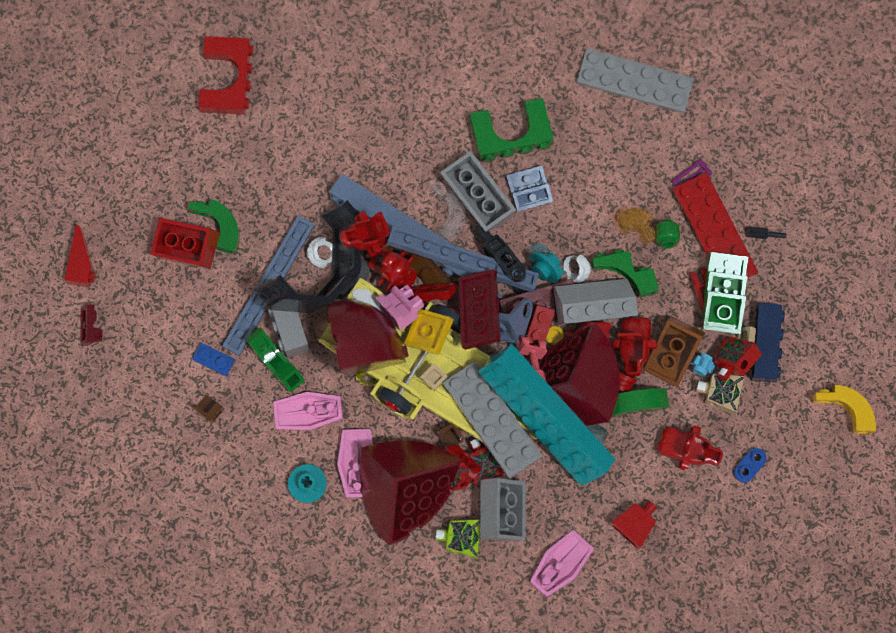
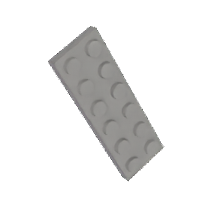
[577,48,694,114]
[443,361,542,479]

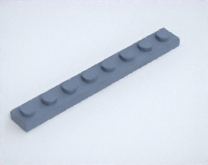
[222,216,315,356]
[387,225,539,293]

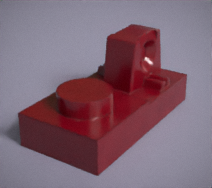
[80,304,103,346]

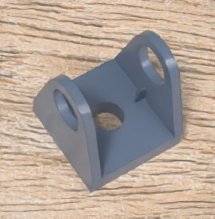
[498,293,533,344]

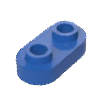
[734,448,767,483]

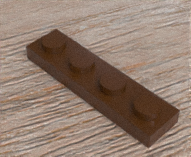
[394,247,453,285]

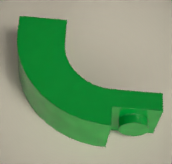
[188,199,240,255]
[245,327,305,393]
[612,388,670,418]

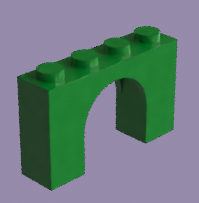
[470,98,554,162]

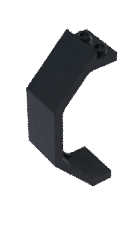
[255,200,361,313]

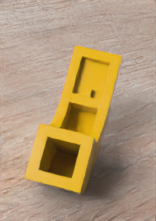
[813,385,876,434]

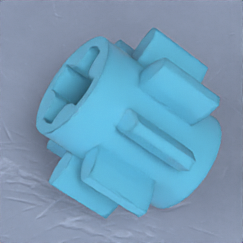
[690,353,716,377]

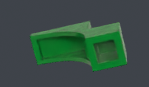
[591,249,659,298]

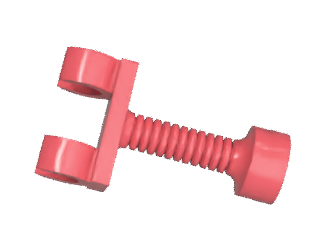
[517,336,547,380]

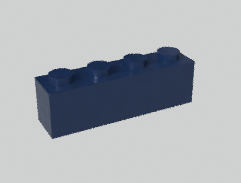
[751,302,785,383]

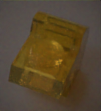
[616,208,656,246]

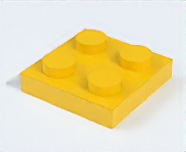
[404,309,453,355]

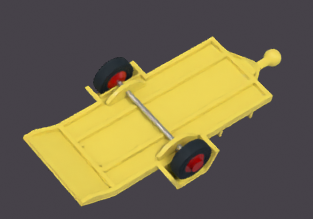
[318,278,538,443]

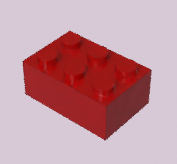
[150,218,220,270]

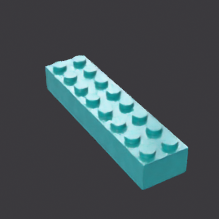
[478,344,616,486]

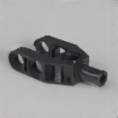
[474,225,526,293]

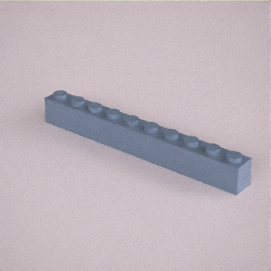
[329,174,499,283]

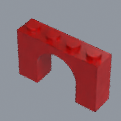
[198,36,254,115]

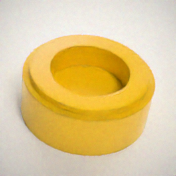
[546,326,564,346]

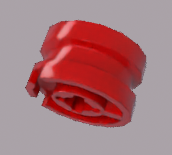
[619,371,637,392]

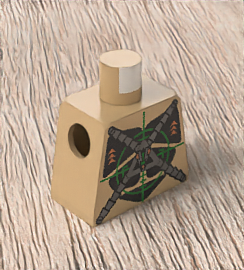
[696,374,744,415]

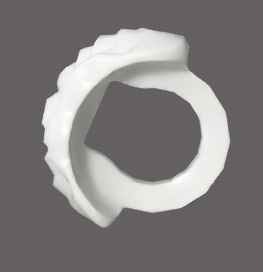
[307,236,333,268]
[563,255,591,284]

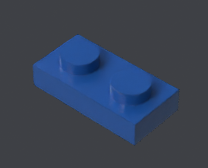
[192,343,235,377]

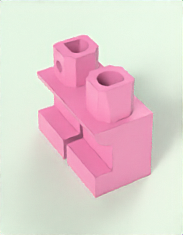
[376,285,424,331]

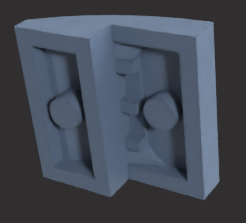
[506,165,553,212]

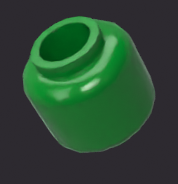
[655,219,680,249]

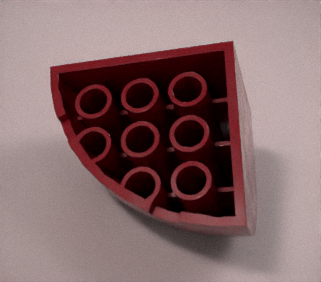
[327,299,409,377]
[538,323,620,426]
[360,440,462,546]

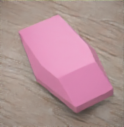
[273,392,343,430]
[337,429,373,498]
[530,530,594,598]

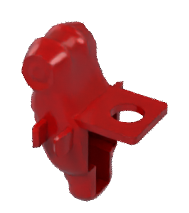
[340,211,391,256]
[368,247,418,291]
[612,316,658,377]
[657,426,723,470]

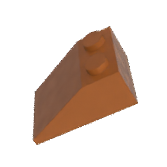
[643,316,705,388]

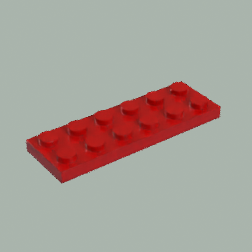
[672,172,759,278]

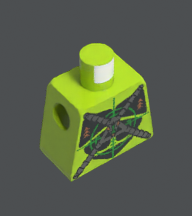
[436,520,480,559]

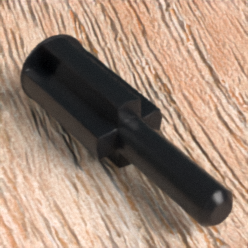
[747,226,787,239]

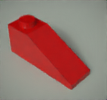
[64,225,96,288]

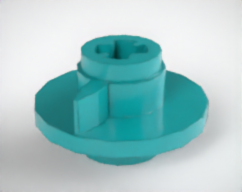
[529,251,565,283]
[288,464,327,503]

